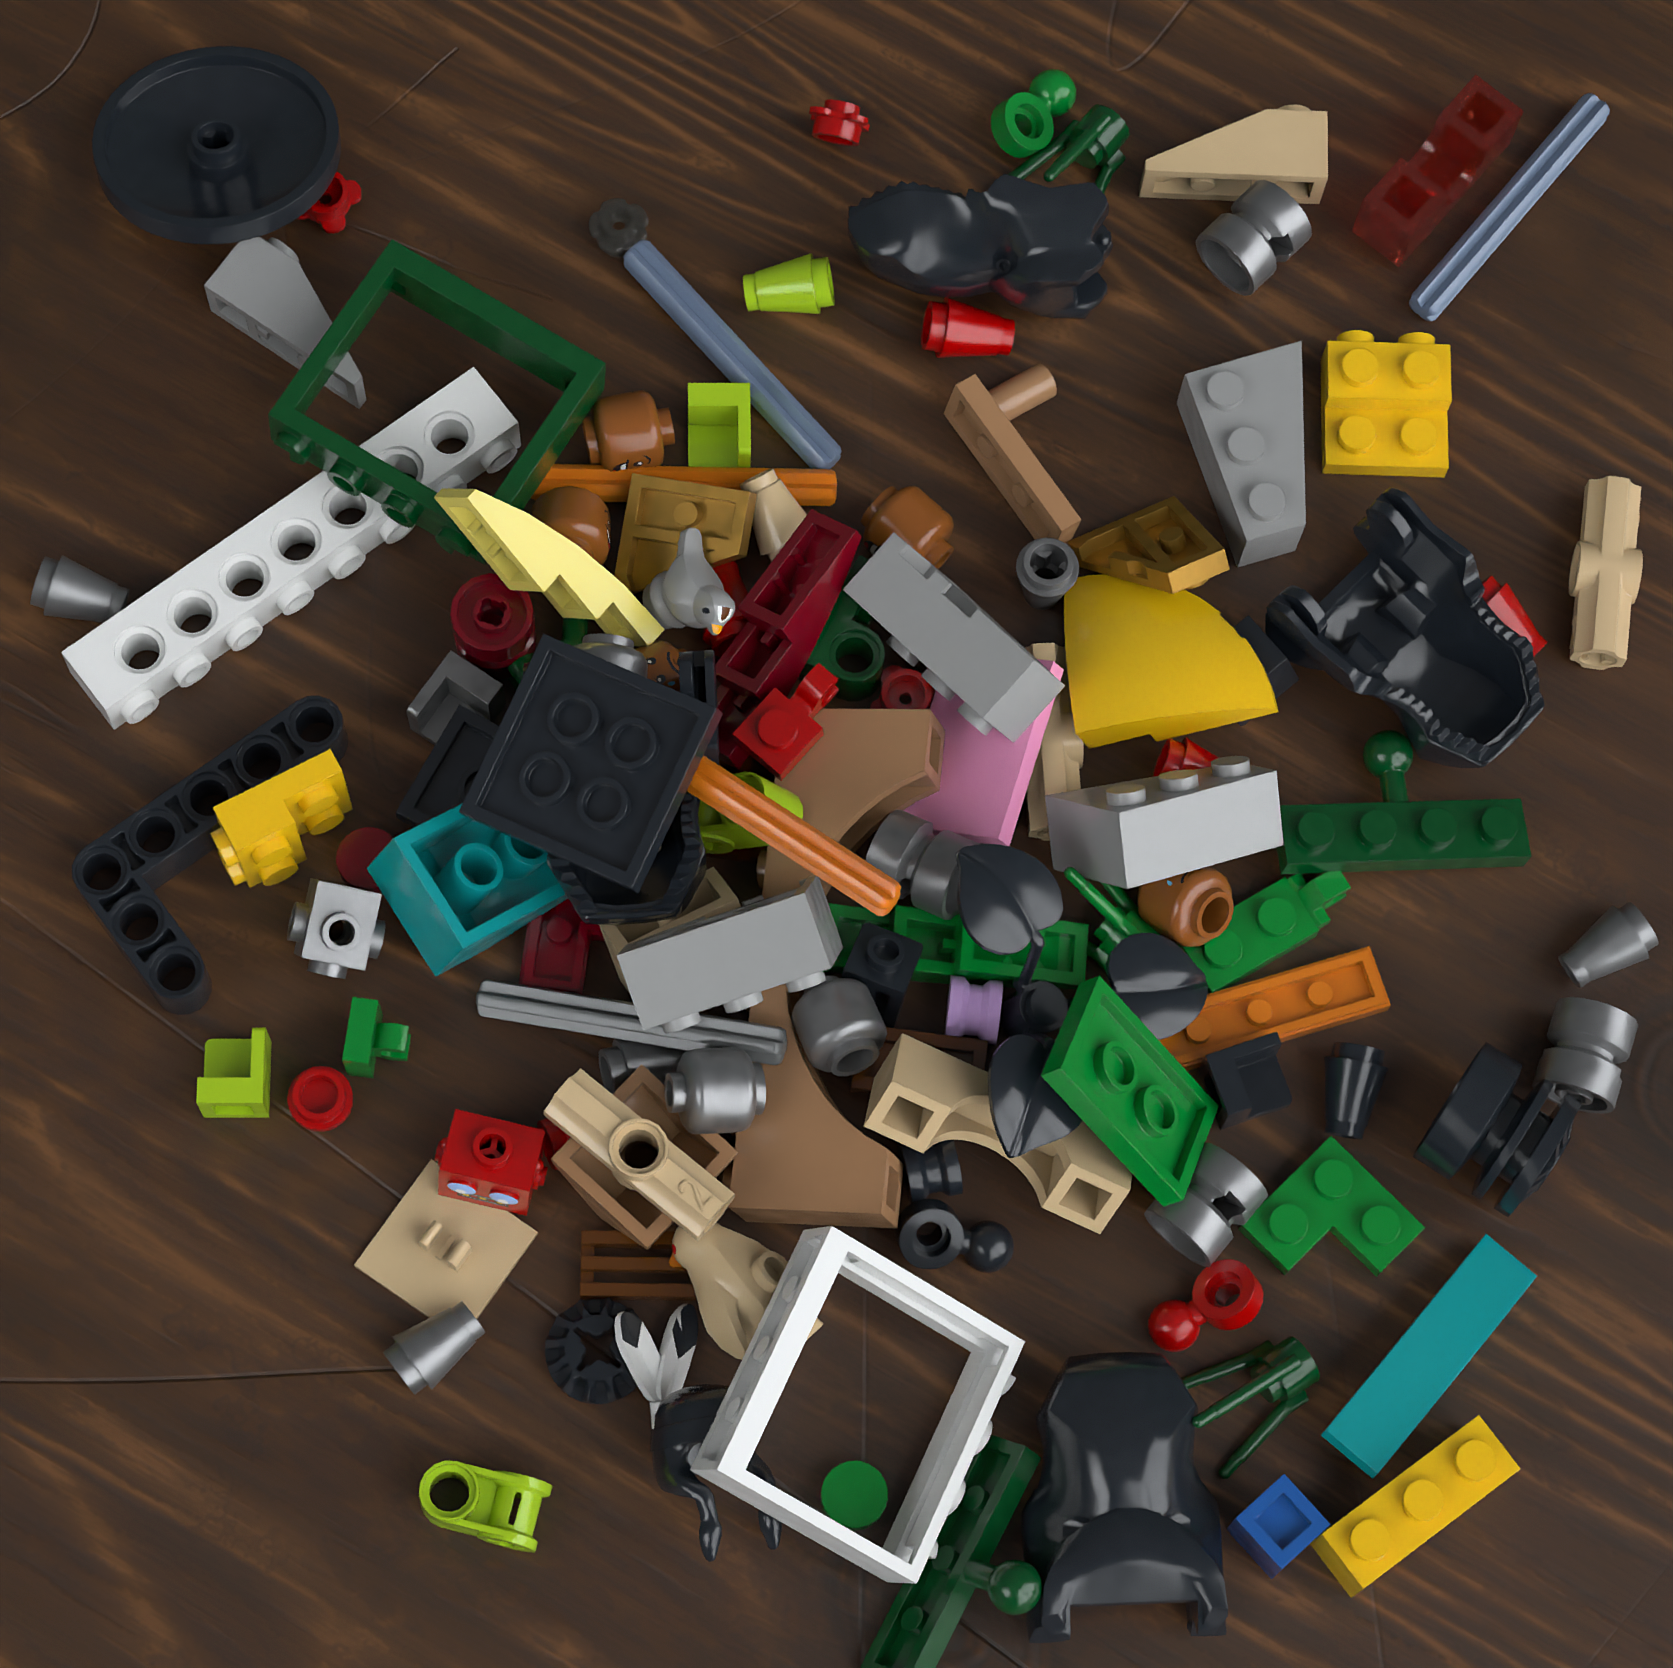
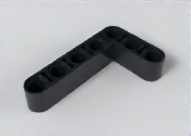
[72,695,348,1015]

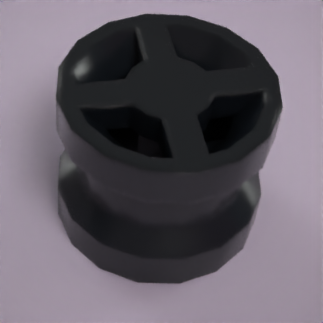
[897,1140,963,1204]

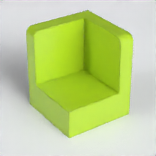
[688,383,751,468]
[196,1027,272,1118]

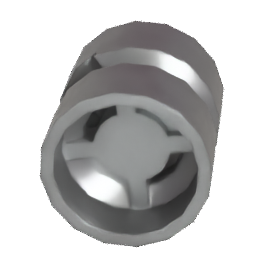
[1196,180,1312,296]
[865,809,980,920]
[1532,997,1638,1114]
[1144,1142,1268,1267]

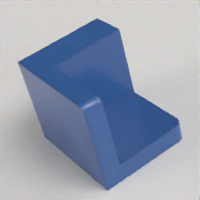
[1227,1474,1331,1579]

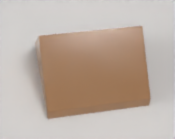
[551,1064,738,1250]

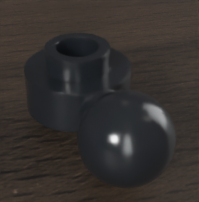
[895,1198,1014,1273]

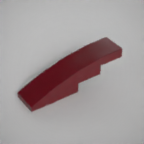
[715,509,862,770]

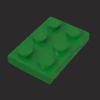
[1041,976,1219,1207]

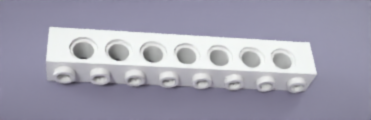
[61,367,521,730]

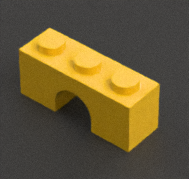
[1310,1415,1521,1598]

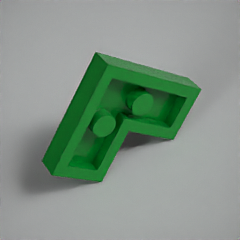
[1238,1136,1425,1277]

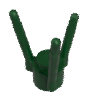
[1008,104,1130,193]
[1181,1336,1320,1479]

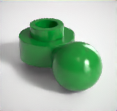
[991,69,1076,158]

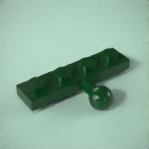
[1277,730,1532,874]
[860,1435,1042,1668]

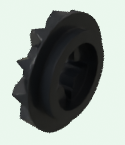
[545,1297,640,1404]

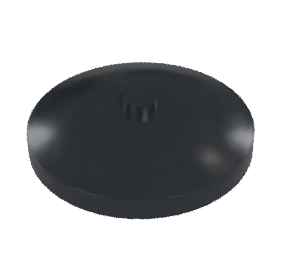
[92,46,341,244]

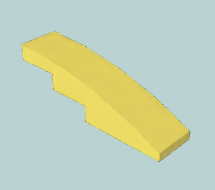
[434,488,665,646]

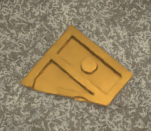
[614,473,757,594]
[1067,496,1230,594]

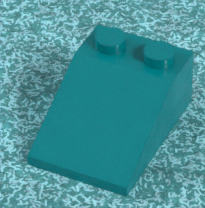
[366,803,568,977]

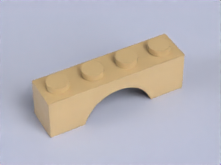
[864,1033,1132,1234]

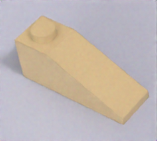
[1139,105,1328,204]

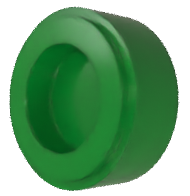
[821,1461,888,1531]

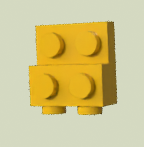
[1321,330,1452,478]
[210,749,353,888]

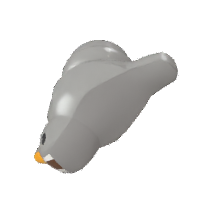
[642,528,735,635]

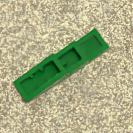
[824,903,1089,989]

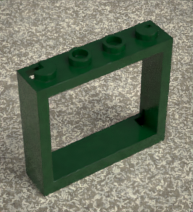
[268,239,606,565]

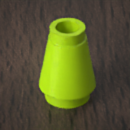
[743,253,835,314]

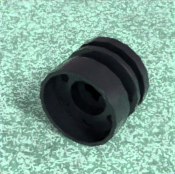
[1413,1042,1581,1217]

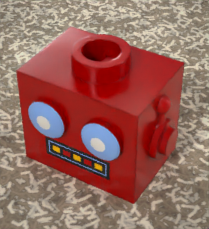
[435,1109,548,1216]

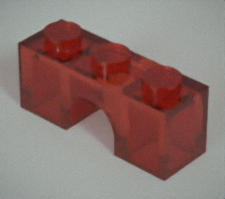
[1352,75,1524,267]

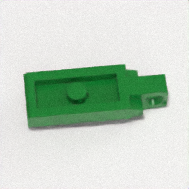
[1176,871,1351,994]

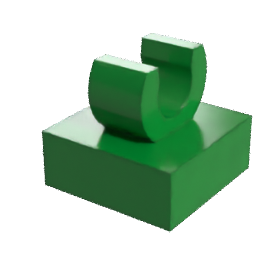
[342,997,411,1078]

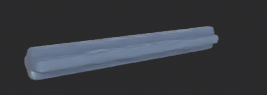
[1409,93,1610,321]
[623,240,842,469]

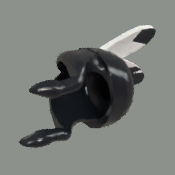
[614,1304,782,1562]

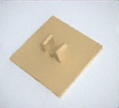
[354,1159,538,1319]

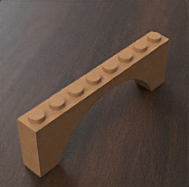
[722,708,945,1228]

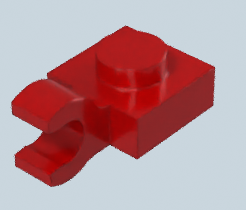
[732,663,839,781]

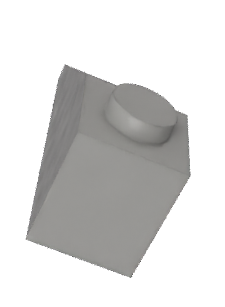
[204,237,367,409]

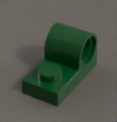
[799,555,885,702]

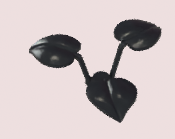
[956,844,1208,1158]

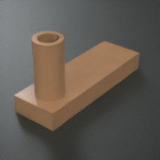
[943,364,1082,545]

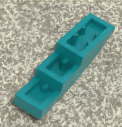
[1321,1234,1537,1479]

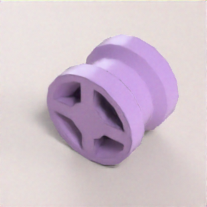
[944,975,1003,1045]

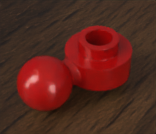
[1148,1259,1263,1352]

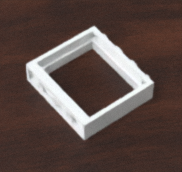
[690,1226,1025,1584]

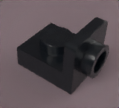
[841,923,923,1028]

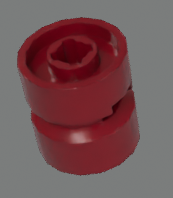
[450,573,537,680]

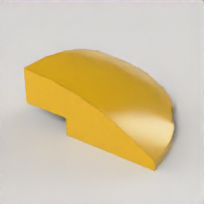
[1064,574,1279,749]

